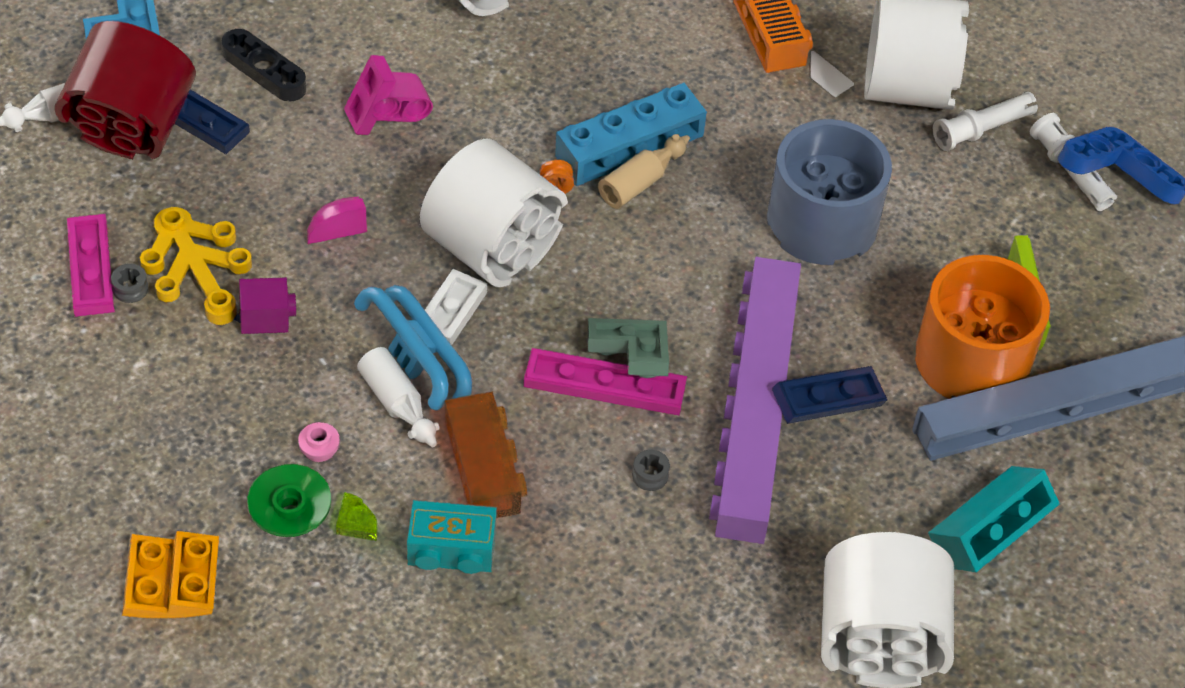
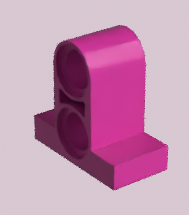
[344,55,433,135]

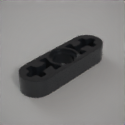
[221,29,306,102]

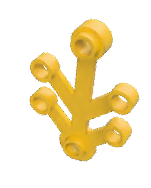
[140,207,252,325]

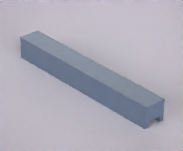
[912,336,1185,461]

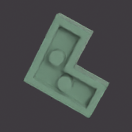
[588,318,669,378]

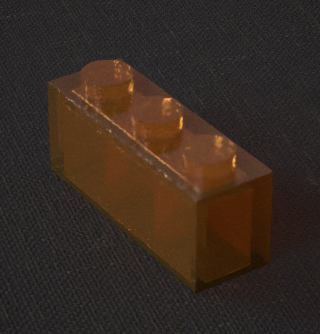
[445,391,527,518]

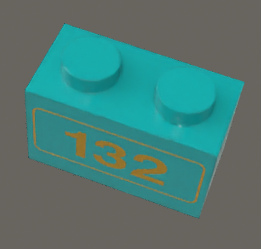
[407,500,497,574]

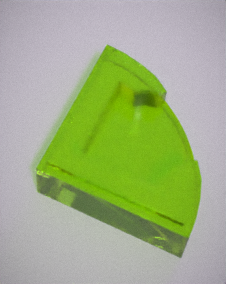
[335,492,378,541]

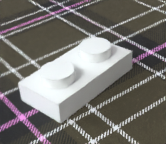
[425,269,487,345]

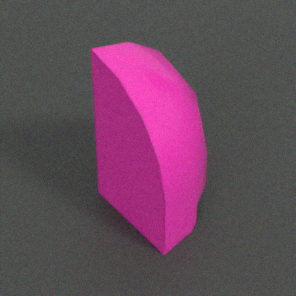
[307,196,367,244]

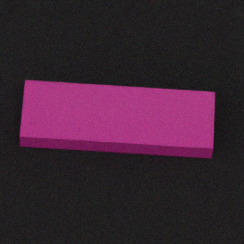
[67,214,115,317]

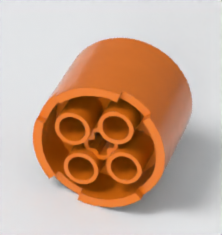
[915,255,1050,399]

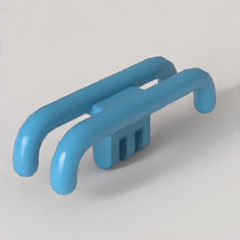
[354,285,472,410]

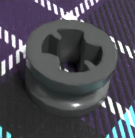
[111,264,148,303]
[632,449,670,491]

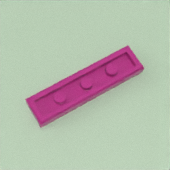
[524,348,687,416]

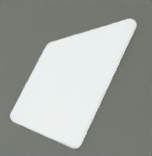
[810,51,854,97]

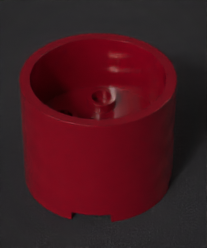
[54,21,196,160]

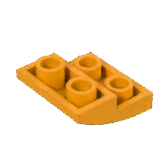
[122,531,219,618]

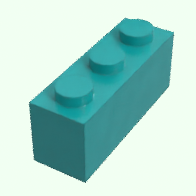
[928,466,1060,573]

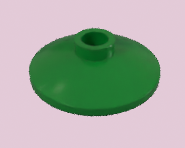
[247,464,331,537]

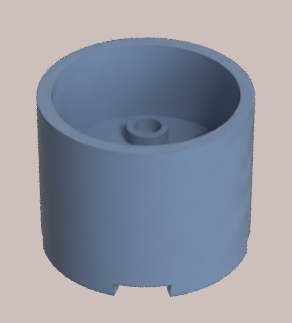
[767,119,892,265]

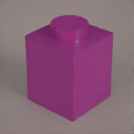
[239,277,296,334]

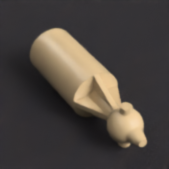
[598,134,690,209]

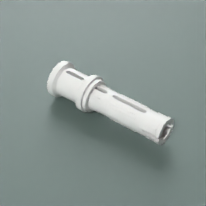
[933,92,1038,151]
[1030,113,1117,211]

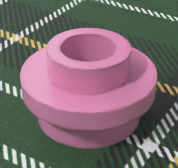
[298,422,340,462]

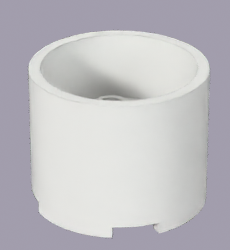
[864,0,969,110]
[420,139,568,287]
[821,532,954,688]

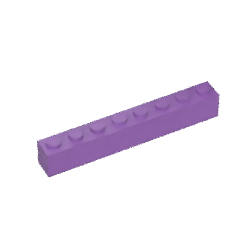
[709,257,801,544]

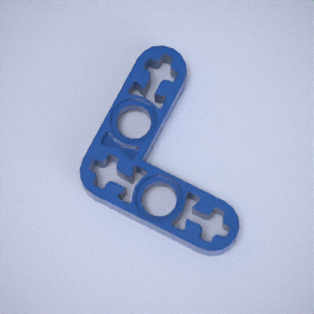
[1058,127,1185,204]

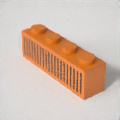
[733,0,813,73]

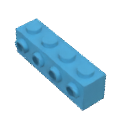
[555,83,707,187]

